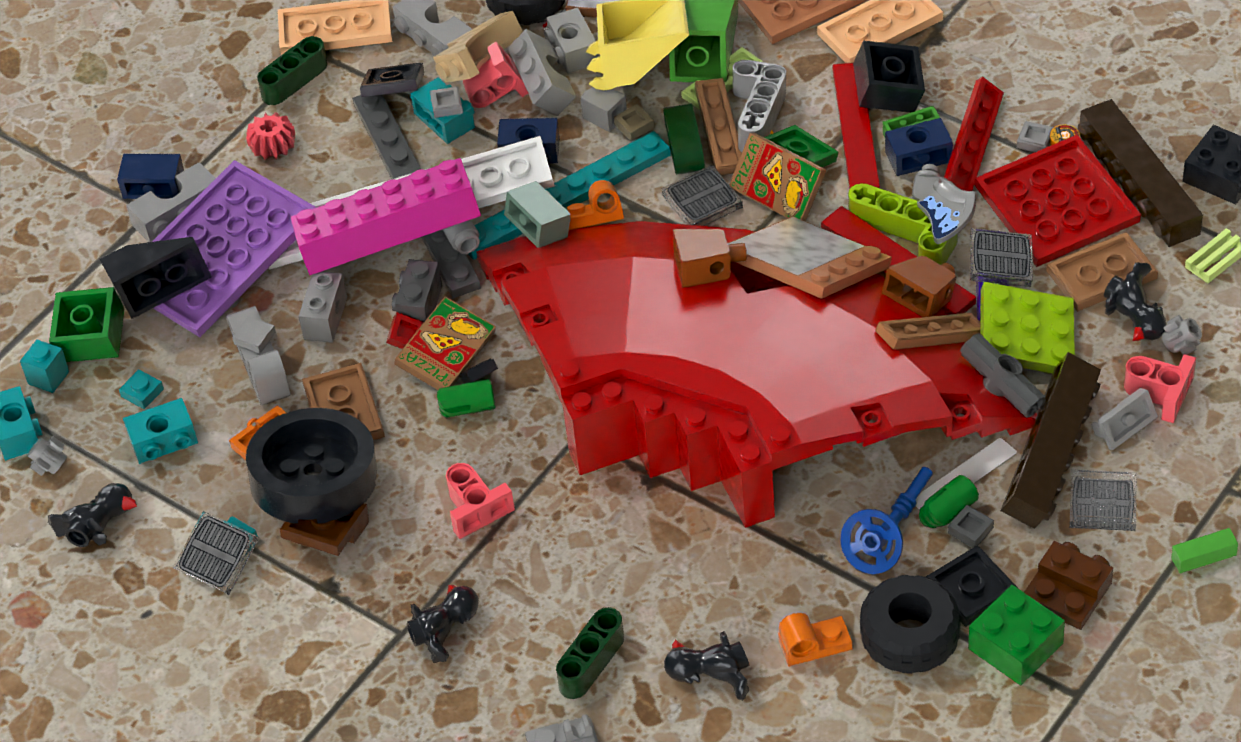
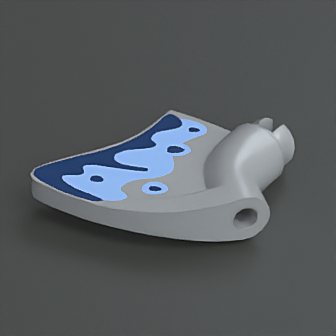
[917,177,976,244]

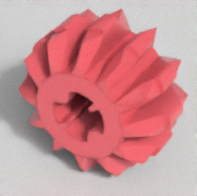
[246,112,296,160]

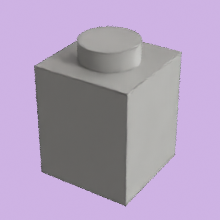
[580,87,627,132]

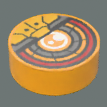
[1050,124,1080,145]

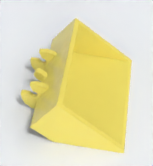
[586,0,689,91]

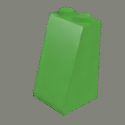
[669,0,738,82]

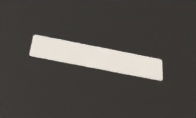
[916,438,1017,510]

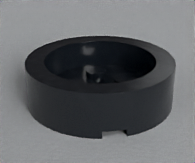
[246,408,377,524]

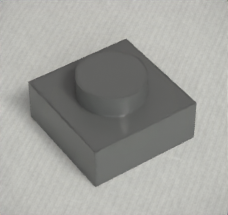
[948,505,994,548]

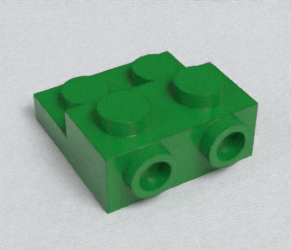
[764,125,839,168]

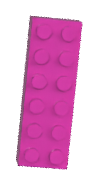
[291,158,481,276]

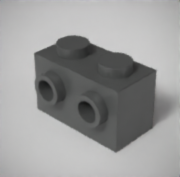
[392,259,442,322]

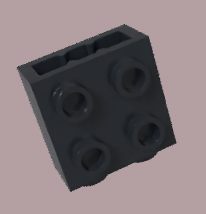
[1182,124,1241,205]

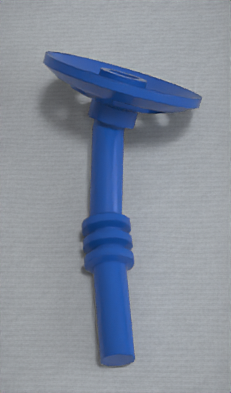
[840,466,933,574]

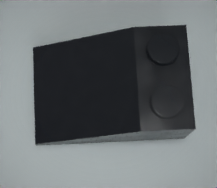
[100,237,212,319]

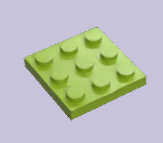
[980,282,1075,374]

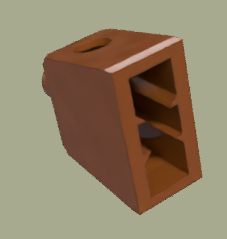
[673,229,747,288]
[882,256,957,317]

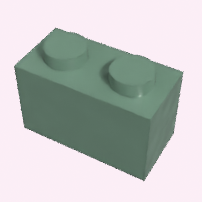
[504,181,571,248]

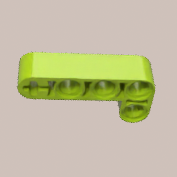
[848,183,958,265]

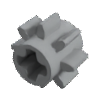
[1162,315,1202,355]
[27,436,67,476]

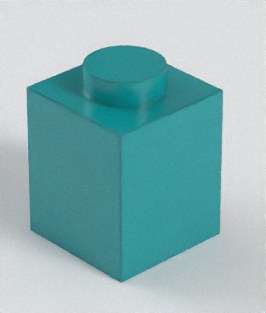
[20,339,70,393]

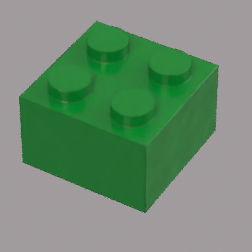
[49,287,125,362]
[968,585,1065,686]

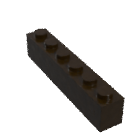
[1078,99,1203,247]
[1000,352,1101,529]

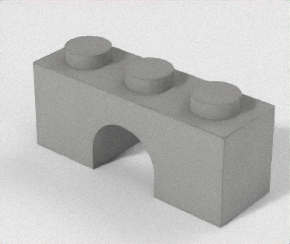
[392,0,472,56]
[508,29,576,116]
[126,162,216,242]

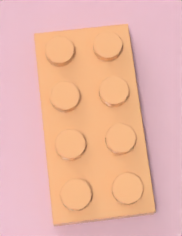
[278,0,392,55]
[817,0,943,63]

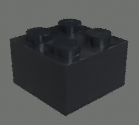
[853,40,925,113]

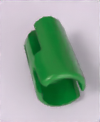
[437,379,496,418]
[919,475,979,528]

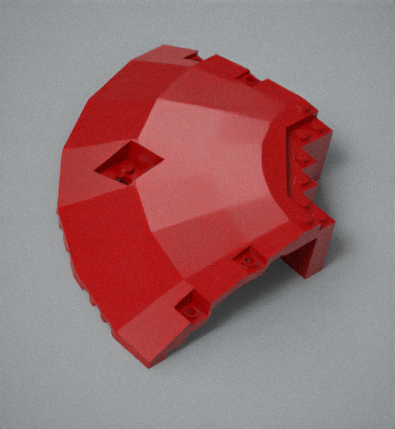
[476,221,1037,528]

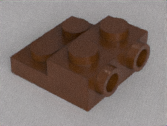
[280,504,369,556]
[1024,541,1113,630]

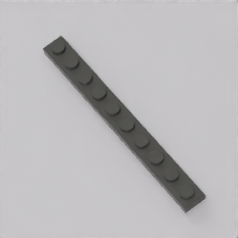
[352,95,481,298]

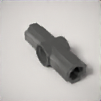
[960,333,1046,418]

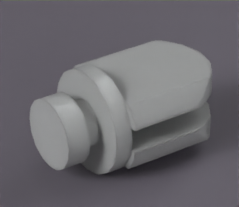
[912,164,942,201]

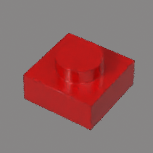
[386,312,424,349]

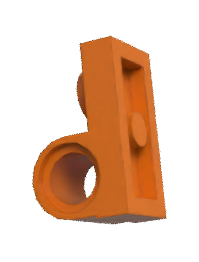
[567,180,624,230]
[778,613,852,667]

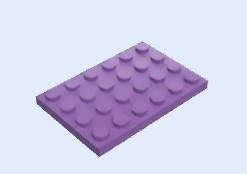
[152,160,317,337]

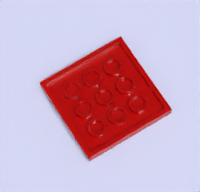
[974,135,1141,267]

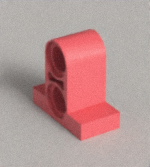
[463,42,529,108]
[1124,354,1196,423]
[446,463,515,539]

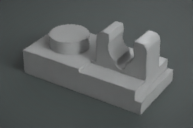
[1091,388,1158,450]
[525,715,598,742]

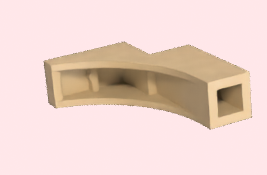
[433,11,523,83]

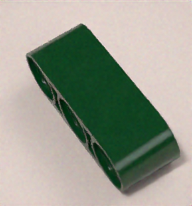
[257,36,328,105]
[663,103,705,175]
[556,607,624,699]

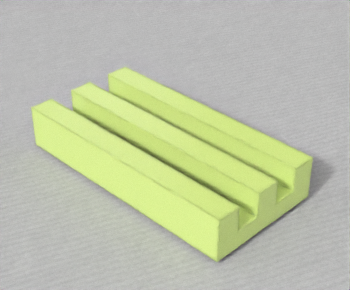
[1185,228,1241,283]

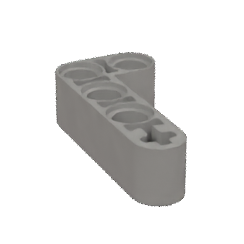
[733,60,786,152]
[226,306,290,406]

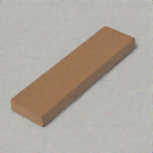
[695,78,742,175]
[875,313,980,350]

